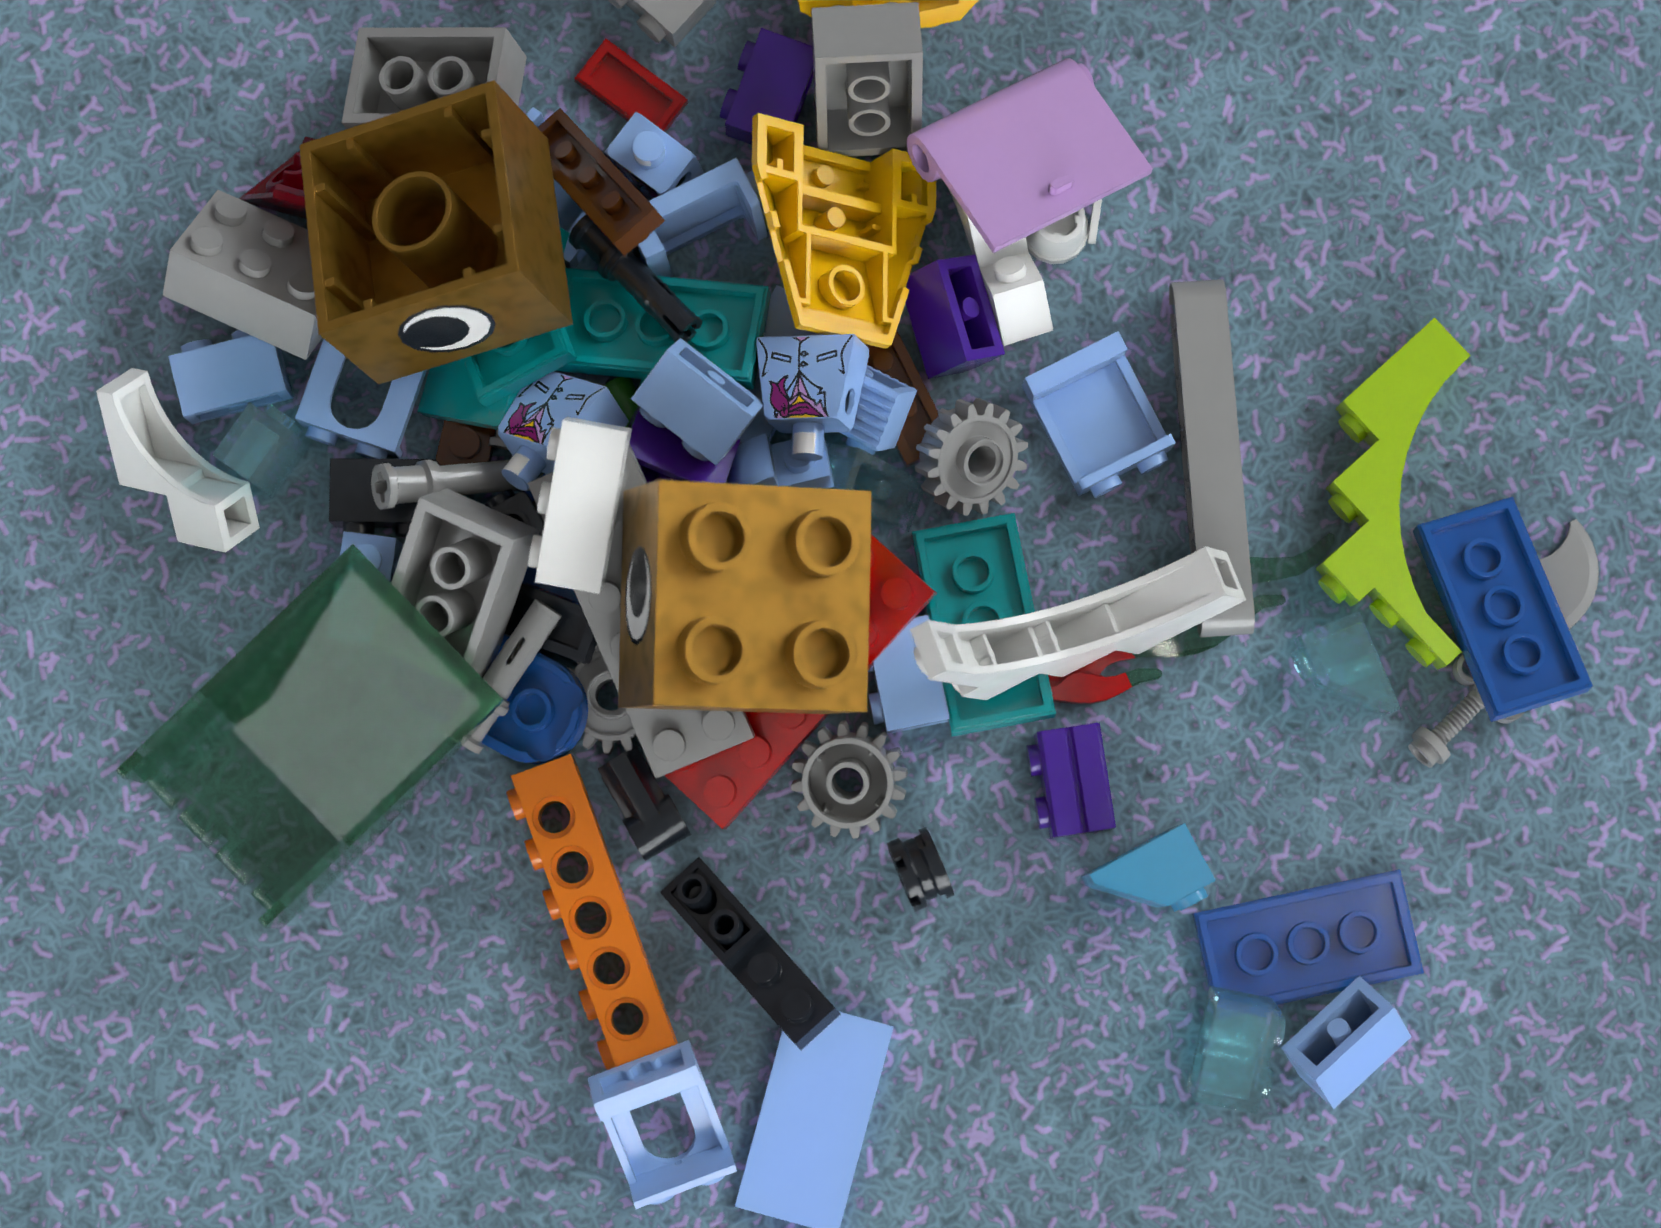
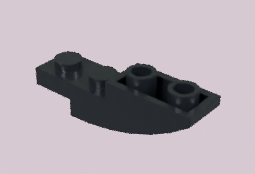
[660,857,840,1050]

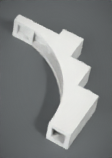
[910,546,1246,700]

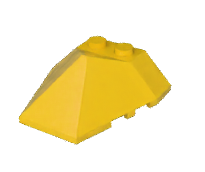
[752,113,936,349]

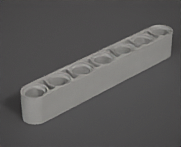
[1169,279,1255,637]

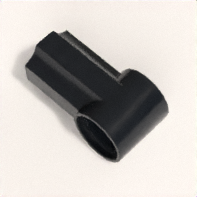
[598,747,691,861]

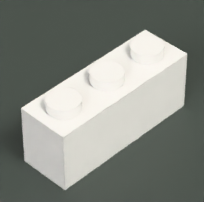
[528,417,632,594]

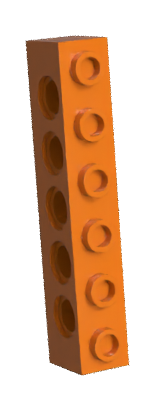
[506,754,678,1070]

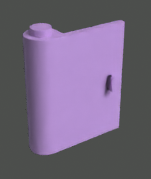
[906,58,1153,253]

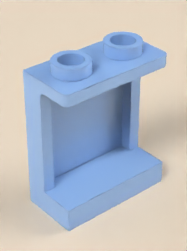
[638,157,768,277]
[1022,331,1176,498]

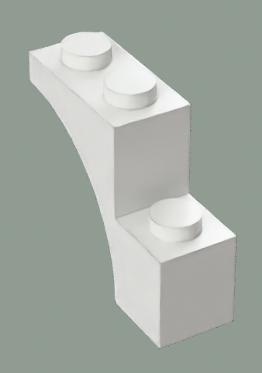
[948,188,1053,346]
[96,368,260,553]

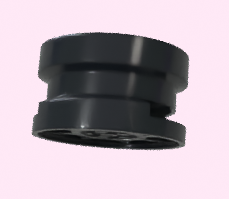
[886,827,954,912]

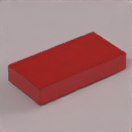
[574,38,688,132]

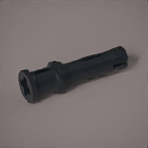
[568,215,703,342]

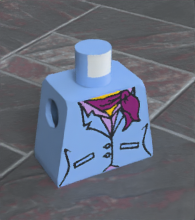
[603,112,704,201]
[756,334,869,461]
[498,371,629,491]

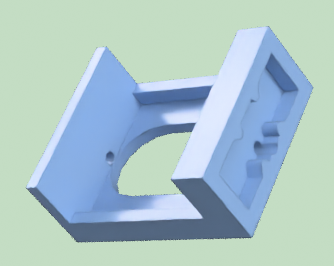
[295,339,427,459]
[588,1040,737,1209]

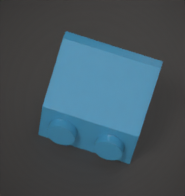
[1081,823,1216,912]

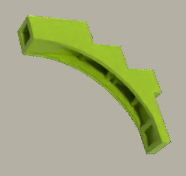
[1315,317,1471,670]

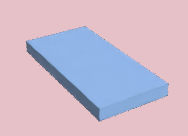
[735,1011,894,1228]

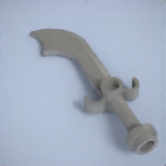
[1408,519,1599,768]

